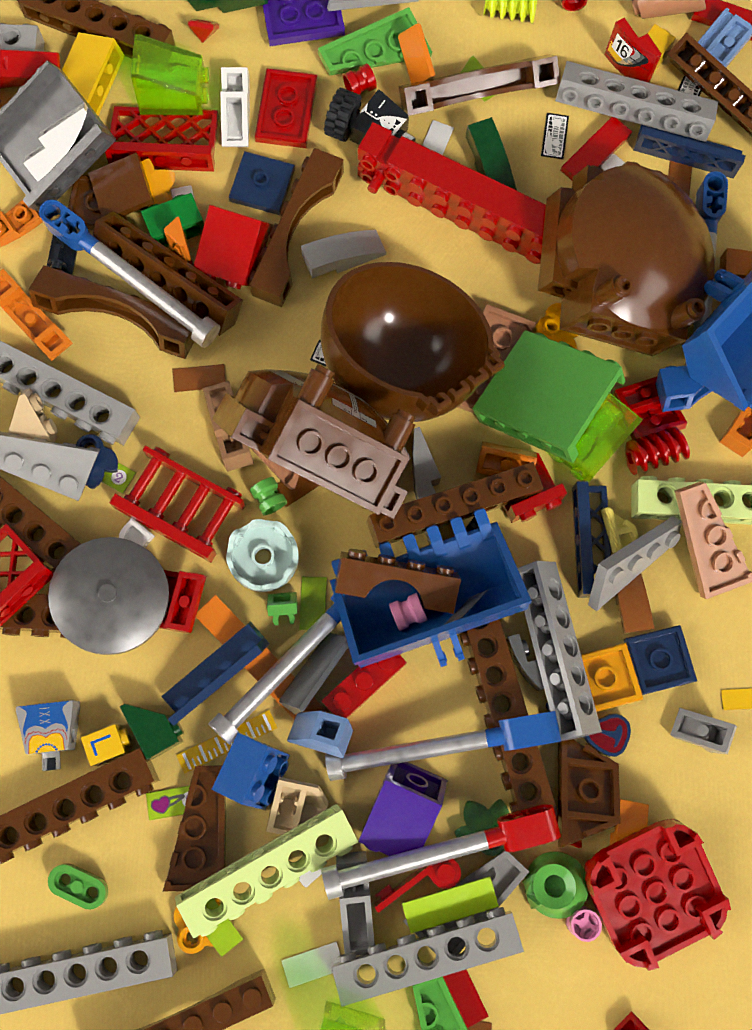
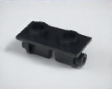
[47,227,77,275]

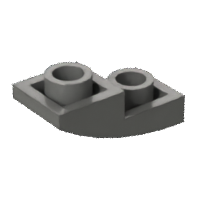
[506,634,544,691]

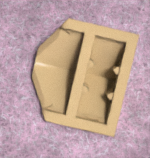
[266,777,329,835]

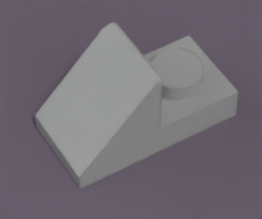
[670,708,737,755]

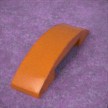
[0,269,73,361]

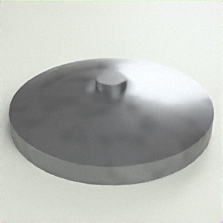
[48,537,169,655]

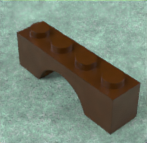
[335,549,461,614]

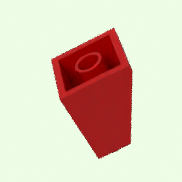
[193,205,273,290]

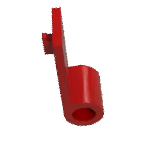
[374,859,461,913]

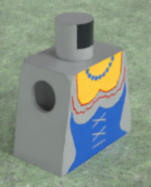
[16,700,80,771]

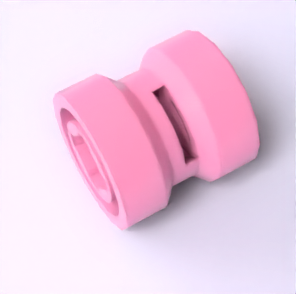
[389,593,428,631]
[566,906,602,942]

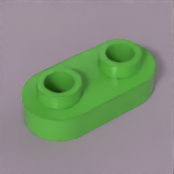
[48,863,108,910]

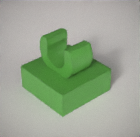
[267,592,298,625]

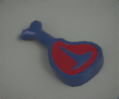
[546,702,631,757]

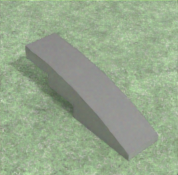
[412,427,442,545]

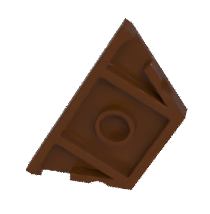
[558,739,620,848]

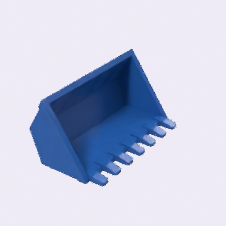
[682,269,752,411]
[330,508,532,668]

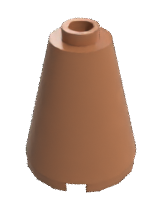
[632,0,706,19]

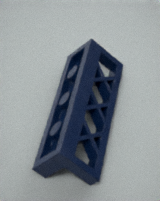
[633,125,746,179]
[572,481,611,598]
[161,621,270,726]

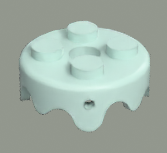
[226,519,299,592]

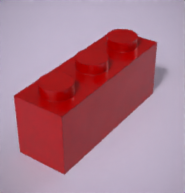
[321,654,407,718]

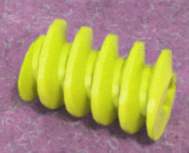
[483,0,537,24]

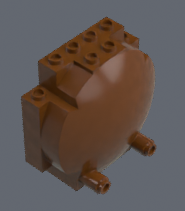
[538,161,715,357]

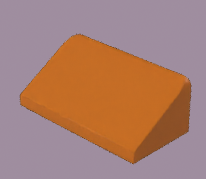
[398,23,435,83]
[164,217,193,265]
[476,441,537,476]

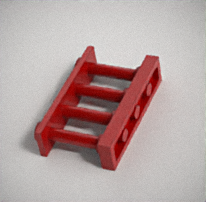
[109,445,246,563]

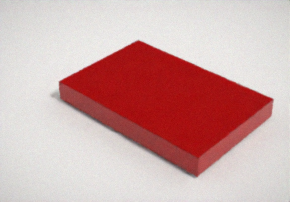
[255,68,318,149]

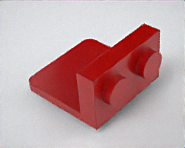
[489,452,567,523]

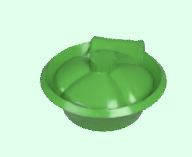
[522,852,588,919]

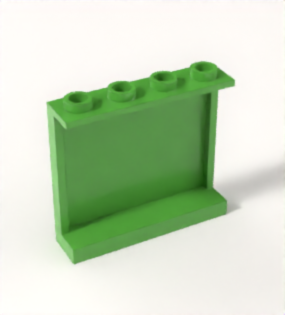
[472,330,625,463]

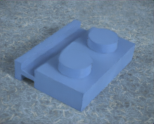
[698,8,752,67]

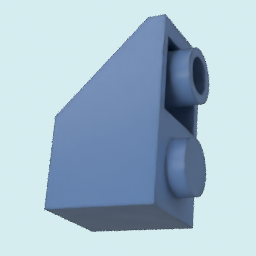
[287,711,353,758]

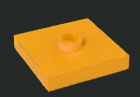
[581,643,643,712]

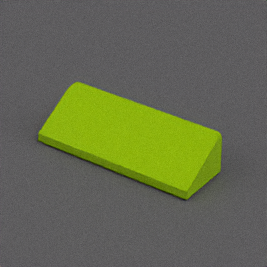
[402,876,499,934]

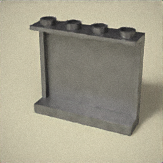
[0,61,116,212]

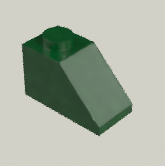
[120,704,184,760]

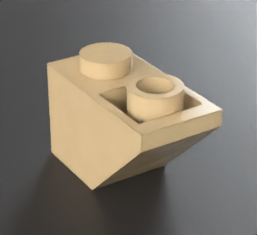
[8,388,58,442]

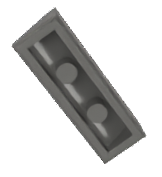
[279,633,348,714]

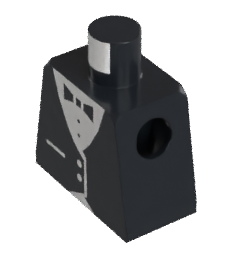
[350,89,416,145]

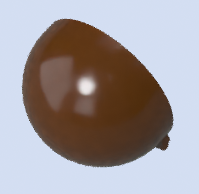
[321,262,505,422]

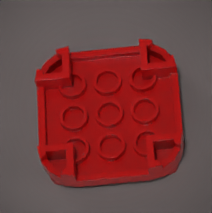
[584,818,731,971]

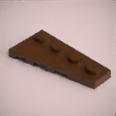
[163,765,226,892]

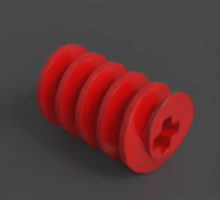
[625,427,690,475]

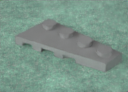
[0,431,100,501]
[588,516,682,611]
[403,851,529,954]

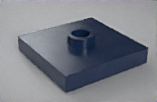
[229,151,295,215]
[623,625,697,695]

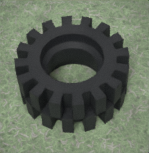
[324,87,362,142]

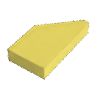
[601,507,639,554]

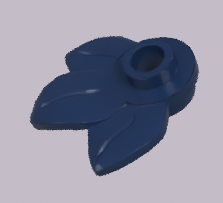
[76,434,118,489]

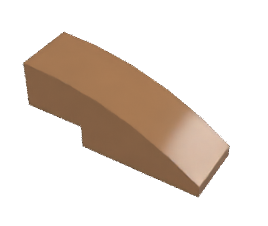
[203,381,254,472]

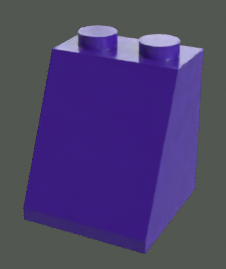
[358,762,448,856]

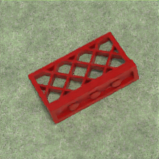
[105,106,219,172]
[0,524,54,627]

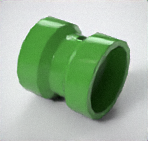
[250,477,287,516]

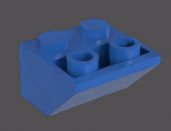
[211,733,290,810]

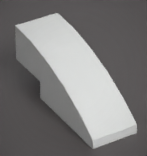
[221,67,250,147]
[24,102,88,181]

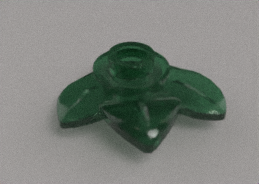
[454,799,509,856]

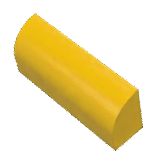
[62,32,125,116]

